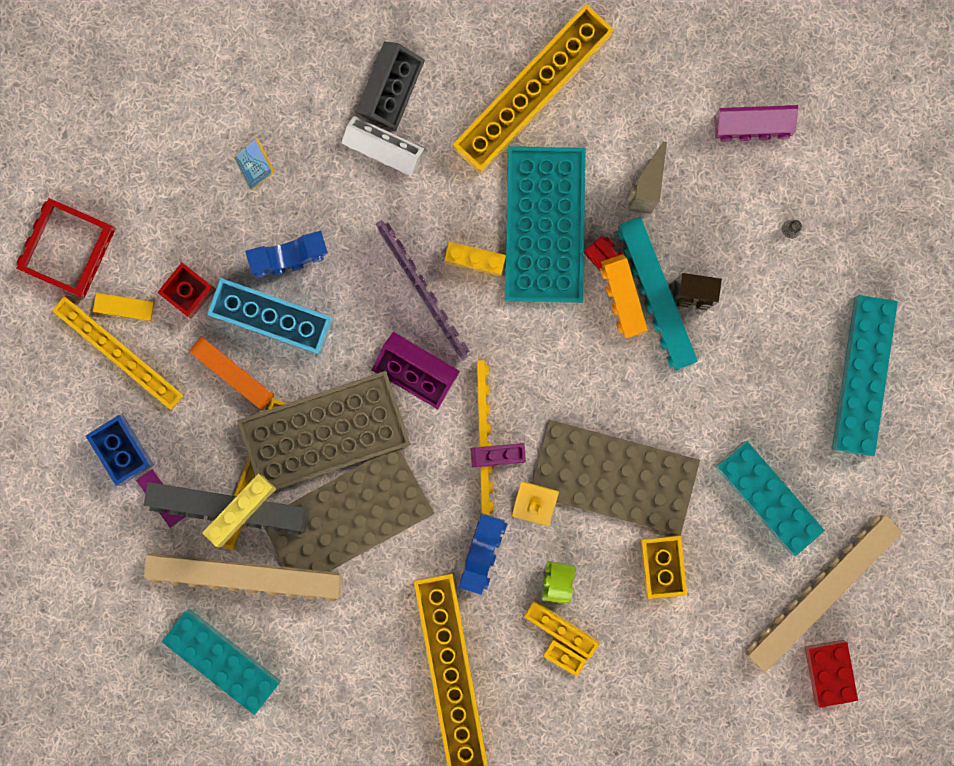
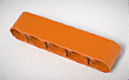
[189,336,275,411]

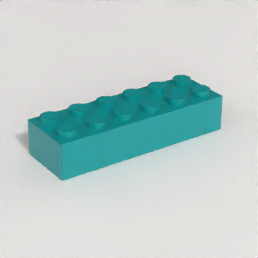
[715,441,825,557]
[162,609,281,715]

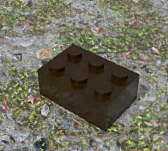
[673,273,722,311]

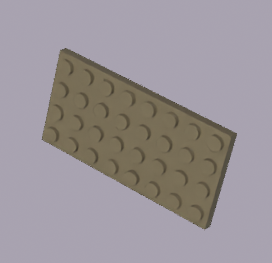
[237,371,411,490]
[532,420,700,536]
[263,449,434,571]

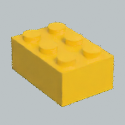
[640,535,687,599]

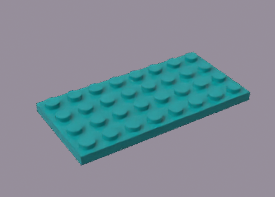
[505,146,586,303]

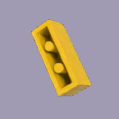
[444,241,506,276]

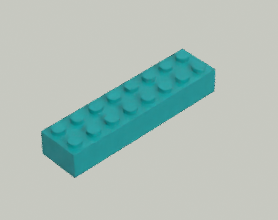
[832,295,898,456]

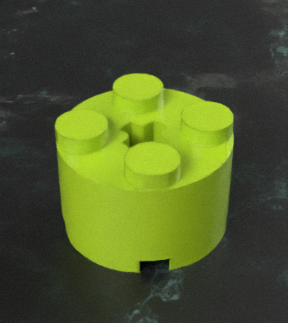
[542,561,575,604]

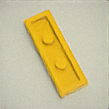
[93,293,155,321]

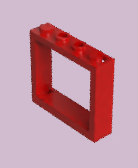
[16,198,116,299]

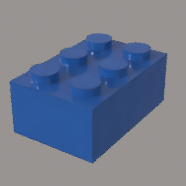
[85,415,154,486]

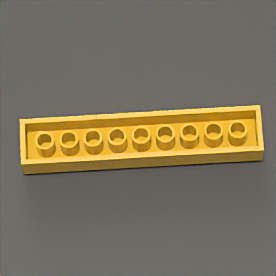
[453,4,614,175]
[414,572,488,766]

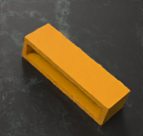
[600,254,648,338]

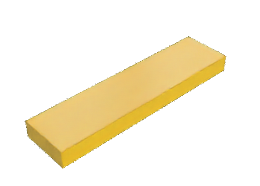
[523,599,600,660]

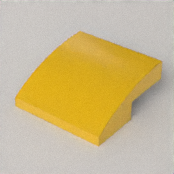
[543,637,587,677]

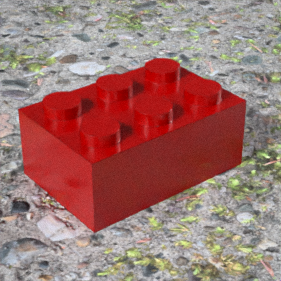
[804,640,858,708]

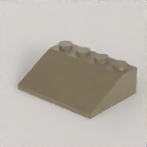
[626,141,667,213]

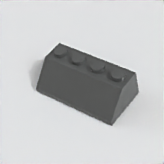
[355,41,425,131]

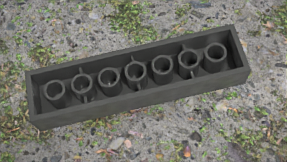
[144,482,310,535]

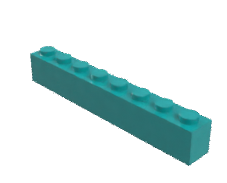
[616,216,698,371]

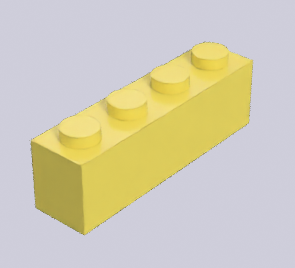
[202,474,276,547]

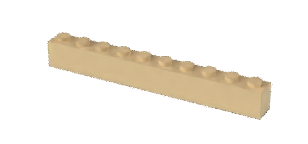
[746,515,902,673]
[144,553,343,602]

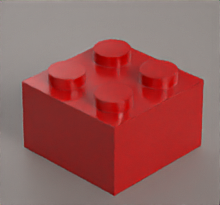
[157,262,216,319]

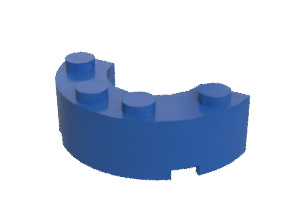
[245,231,328,278]
[459,513,508,595]

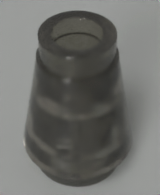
[782,219,802,239]

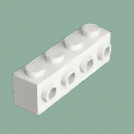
[342,116,424,176]

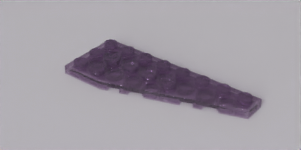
[375,220,470,361]

